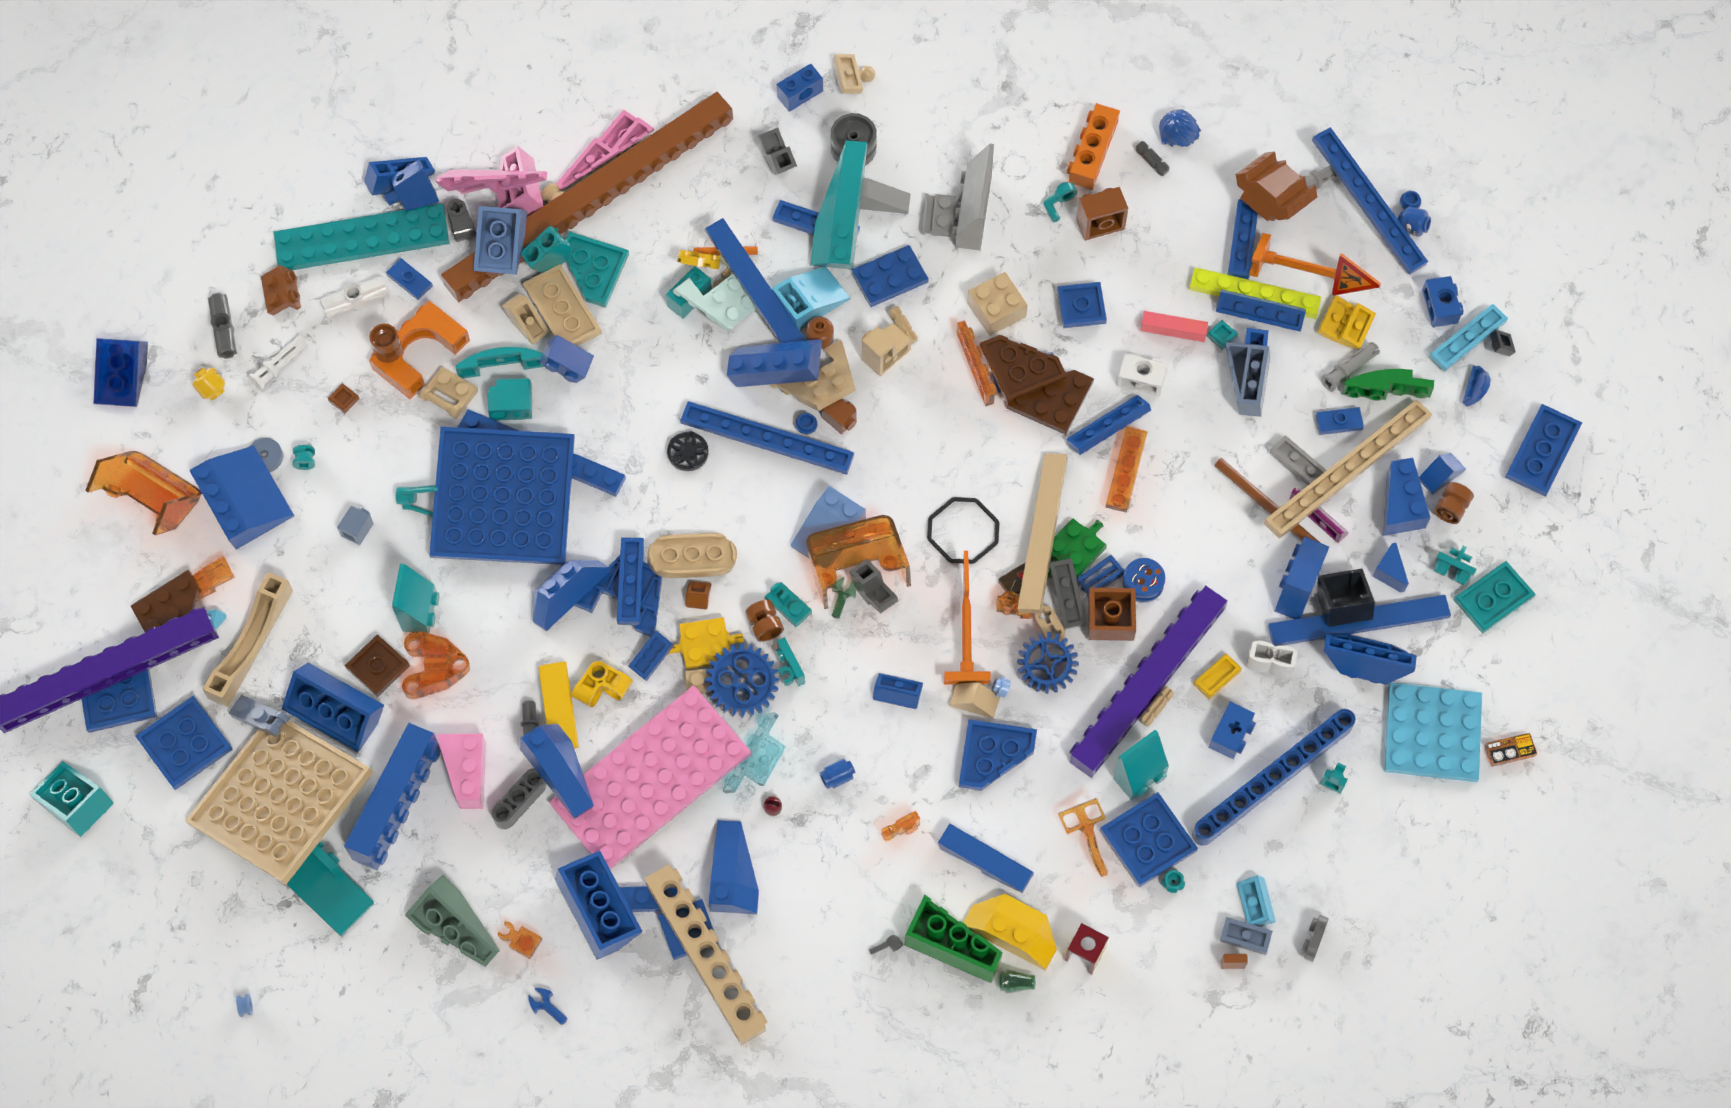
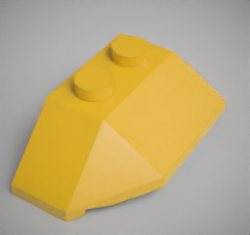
[963,894,1057,971]

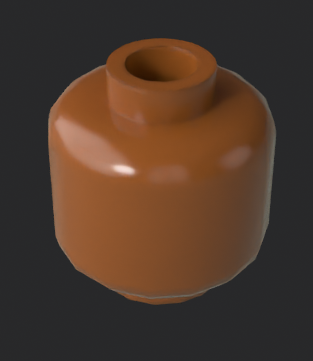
[806,317,834,349]

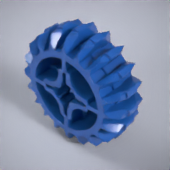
[1017,632,1079,694]

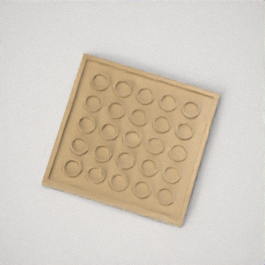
[185,720,373,885]

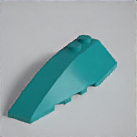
[810,140,868,269]

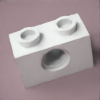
[1117,354,1167,396]

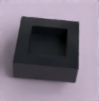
[1490,329,1516,357]

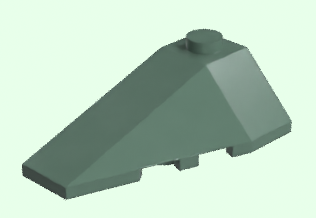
[405,875,500,967]

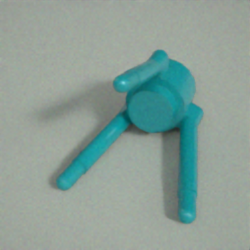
[396,485,438,517]

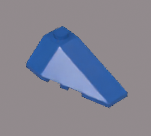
[709,820,759,914]

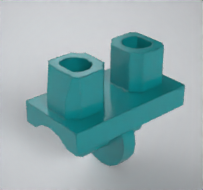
[1434,545,1477,586]

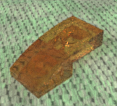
[193,556,235,601]

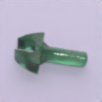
[831,577,856,619]

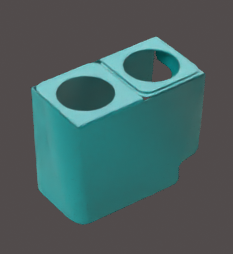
[520,226,572,273]
[487,378,532,421]

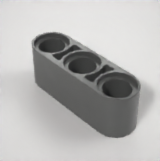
[491,768,547,829]

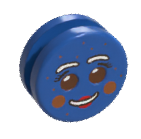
[1122,558,1166,603]

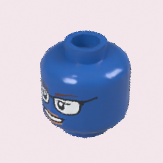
[1398,206,1431,237]

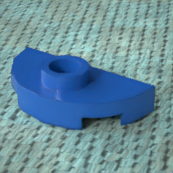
[1462,366,1491,407]

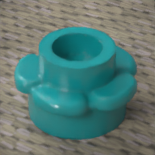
[1162,870,1185,893]

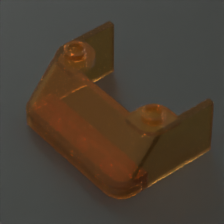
[85,451,202,536]
[806,515,911,609]

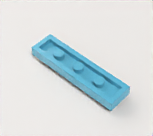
[1430,304,1508,372]

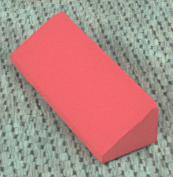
[1140,311,1208,342]

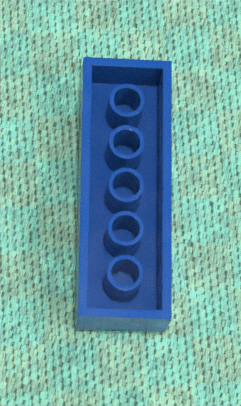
[344,722,441,870]

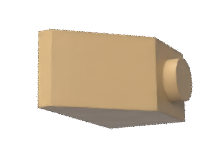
[502,294,550,345]

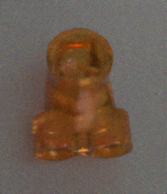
[996,591,1031,619]

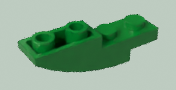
[1342,369,1434,401]

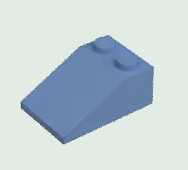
[474,206,527,275]
[791,486,866,570]

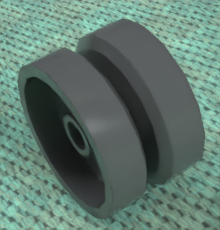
[831,113,877,166]

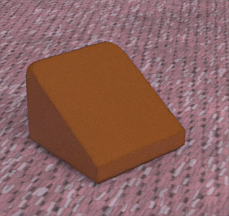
[685,581,712,610]

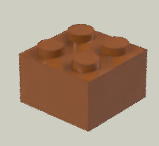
[1076,187,1128,241]
[1088,588,1136,641]

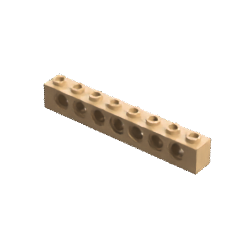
[644,864,768,1046]

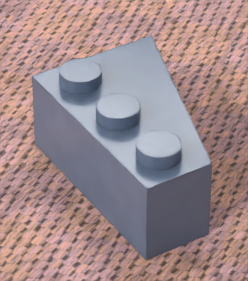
[1225,342,1270,417]

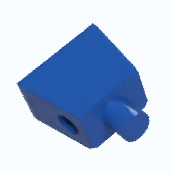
[384,160,439,211]

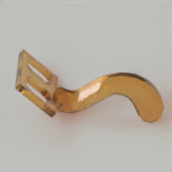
[1058,798,1108,877]

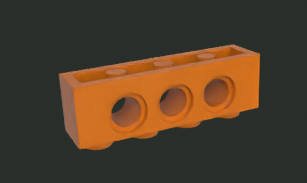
[1066,103,1120,190]

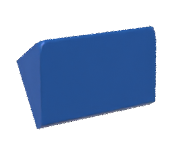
[873,673,923,709]

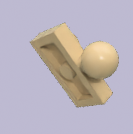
[833,54,875,94]

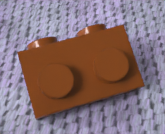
[261,265,301,316]

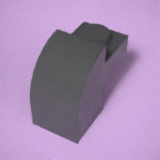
[758,128,797,175]
[849,559,898,614]

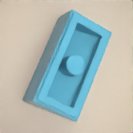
[1237,875,1276,926]

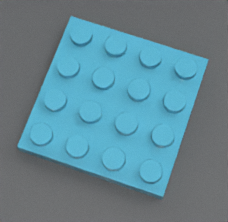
[1384,683,1482,782]

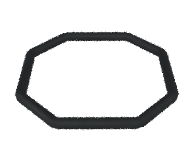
[927,497,1000,564]

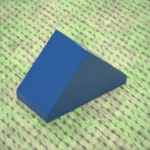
[1419,453,1466,495]
[1373,543,1409,593]

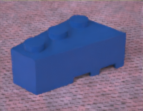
[1382,458,1431,536]
[1274,537,1330,619]

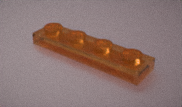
[956,320,997,407]
[1105,426,1148,513]

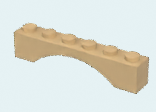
[202,572,293,707]

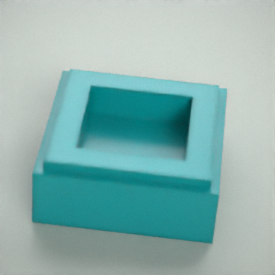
[1207,320,1238,350]

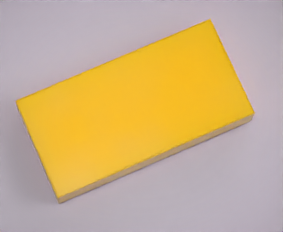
[1193,653,1242,700]

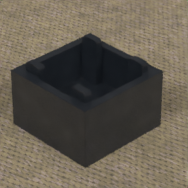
[1317,568,1375,627]

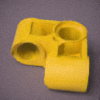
[572,661,633,708]

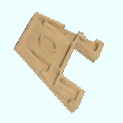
[770,339,856,411]

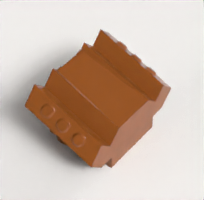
[1235,151,1318,221]

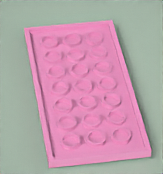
[549,685,752,870]

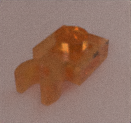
[881,811,920,842]
[497,921,543,959]

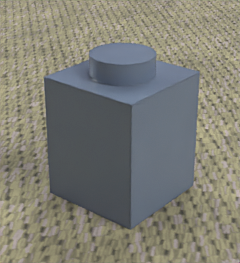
[337,506,374,545]

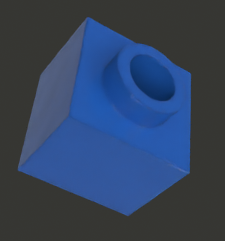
[1244,328,1269,346]

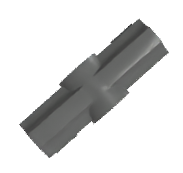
[208,293,237,359]

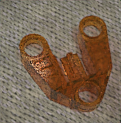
[402,632,471,700]

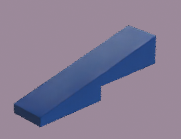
[938,823,1034,893]

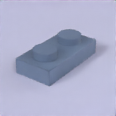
[1220,917,1272,955]

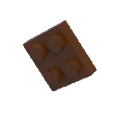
[344,634,410,698]

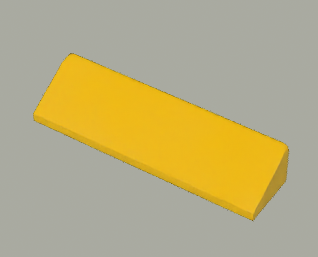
[539,661,579,749]

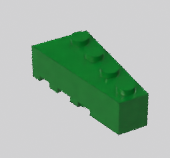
[904,894,1003,983]

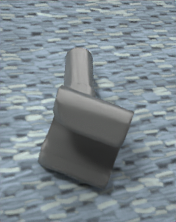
[869,935,903,955]

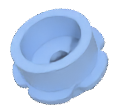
[992,676,1011,698]

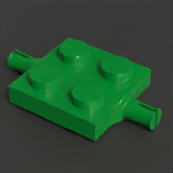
[1048,518,1107,578]

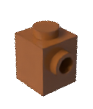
[822,399,857,435]

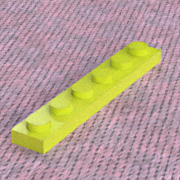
[1189,267,1321,319]

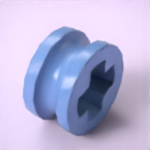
[236,994,253,1017]

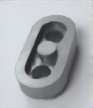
[1301,915,1329,962]

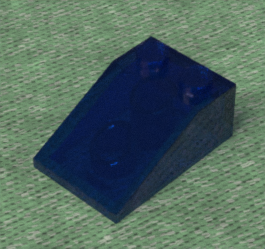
[93,338,148,407]

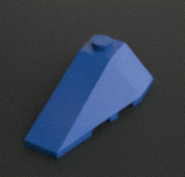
[520,724,594,819]

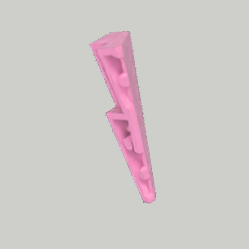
[556,109,654,190]
[436,170,547,194]

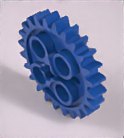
[705,643,780,718]

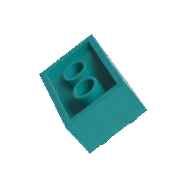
[392,564,439,634]
[1113,729,1169,800]
[29,761,114,837]

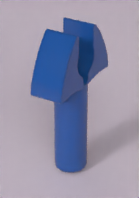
[528,988,567,1025]

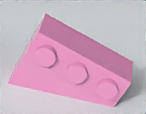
[496,146,543,216]
[436,733,486,809]

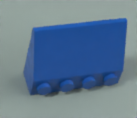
[189,446,295,550]

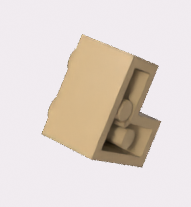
[862,323,911,376]

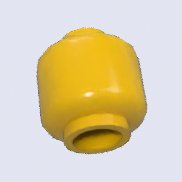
[192,367,225,400]

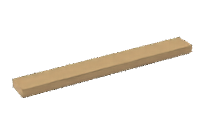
[1018,454,1068,613]

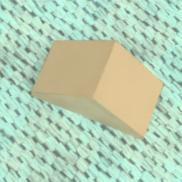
[949,682,1000,719]

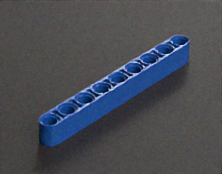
[1192,709,1356,846]

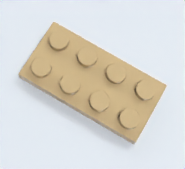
[522,264,602,346]

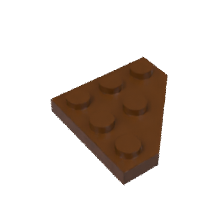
[980,335,1067,403]
[1007,370,1094,435]
[130,570,201,632]

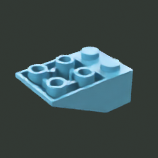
[772,267,850,330]

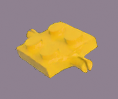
[668,617,744,670]

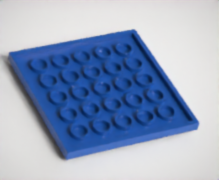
[429,427,575,565]

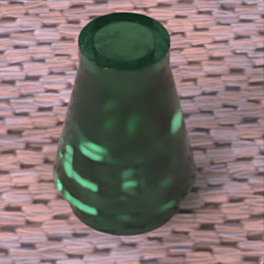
[999,969,1036,993]

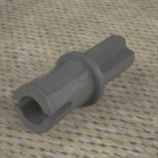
[520,700,539,736]

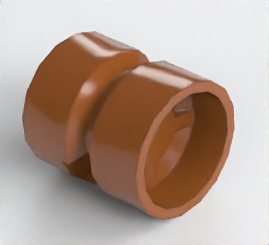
[369,323,403,363]
[1433,482,1474,524]
[745,600,784,642]

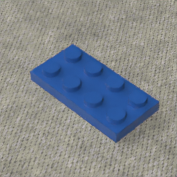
[1505,404,1583,497]

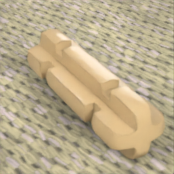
[889,306,918,344]
[1139,686,1174,727]

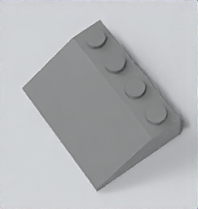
[952,143,994,251]

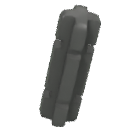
[1136,141,1170,176]

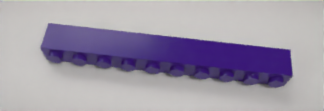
[1069,585,1228,778]
[0,607,219,733]

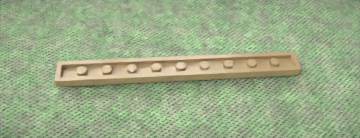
[1264,399,1432,539]

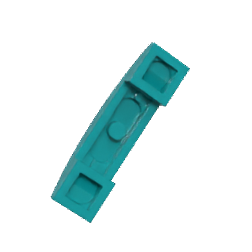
[455,347,545,379]

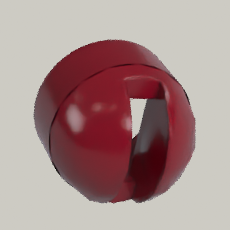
[763,796,782,816]

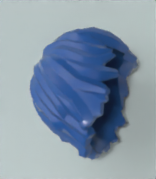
[1159,109,1201,147]

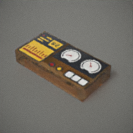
[1485,733,1538,767]

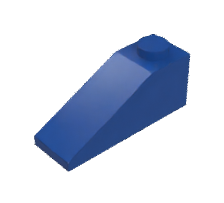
[364,157,435,196]

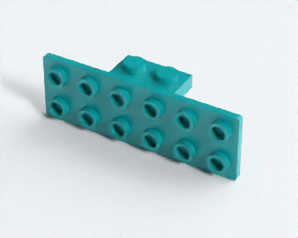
[286,842,374,936]

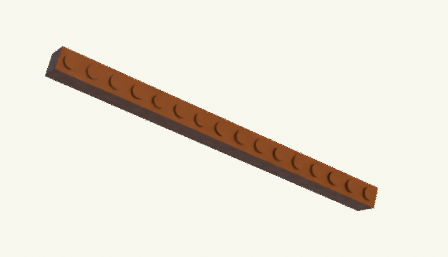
[441,92,733,303]

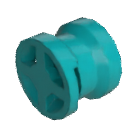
[292,445,315,470]

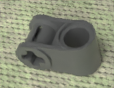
[447,199,477,242]

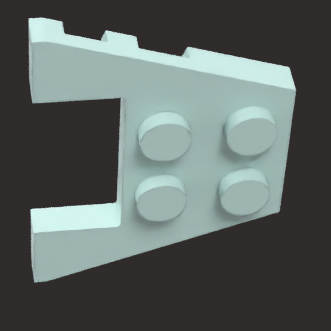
[673,255,757,332]

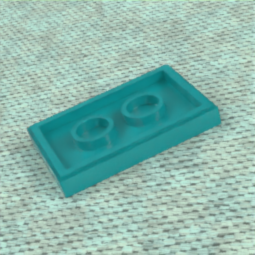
[1453,561,1536,634]

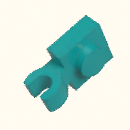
[1320,762,1348,794]

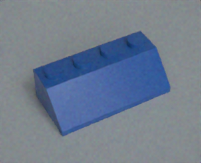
[727,339,822,387]
[281,663,384,752]
[555,850,642,960]

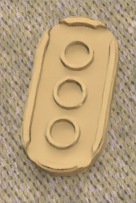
[647,533,737,578]

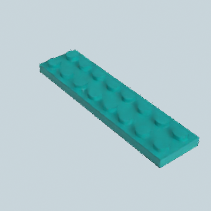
[273,203,450,270]

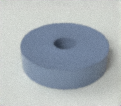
[249,438,283,472]

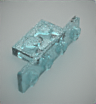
[722,712,786,794]

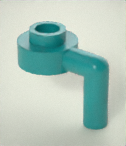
[1043,182,1078,222]

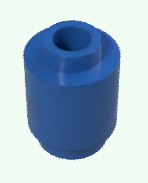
[819,758,856,789]

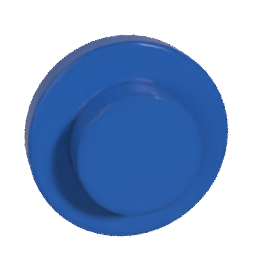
[1400,191,1421,210]
[795,413,818,435]

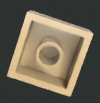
[967,272,1028,336]

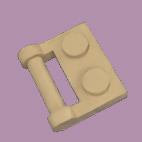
[419,367,478,419]

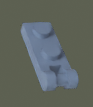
[229,694,290,737]

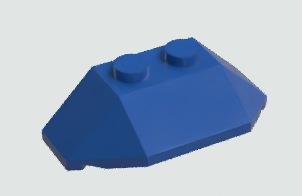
[533,560,611,632]
[1323,634,1417,685]

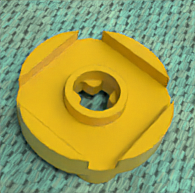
[677,249,721,270]

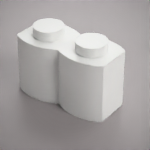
[1246,641,1298,677]

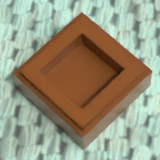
[327,383,360,414]
[1221,954,1248,969]

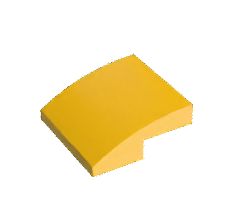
[1316,295,1376,350]

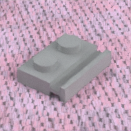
[922,193,956,237]

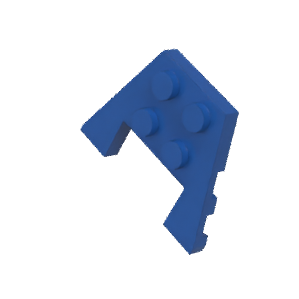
[574,555,662,637]

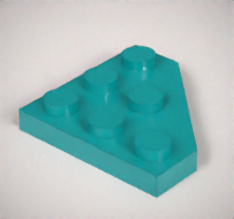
[565,232,629,308]

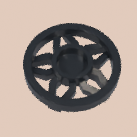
[667,431,709,471]

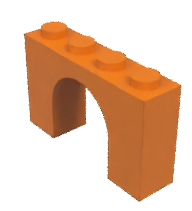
[369,300,470,399]

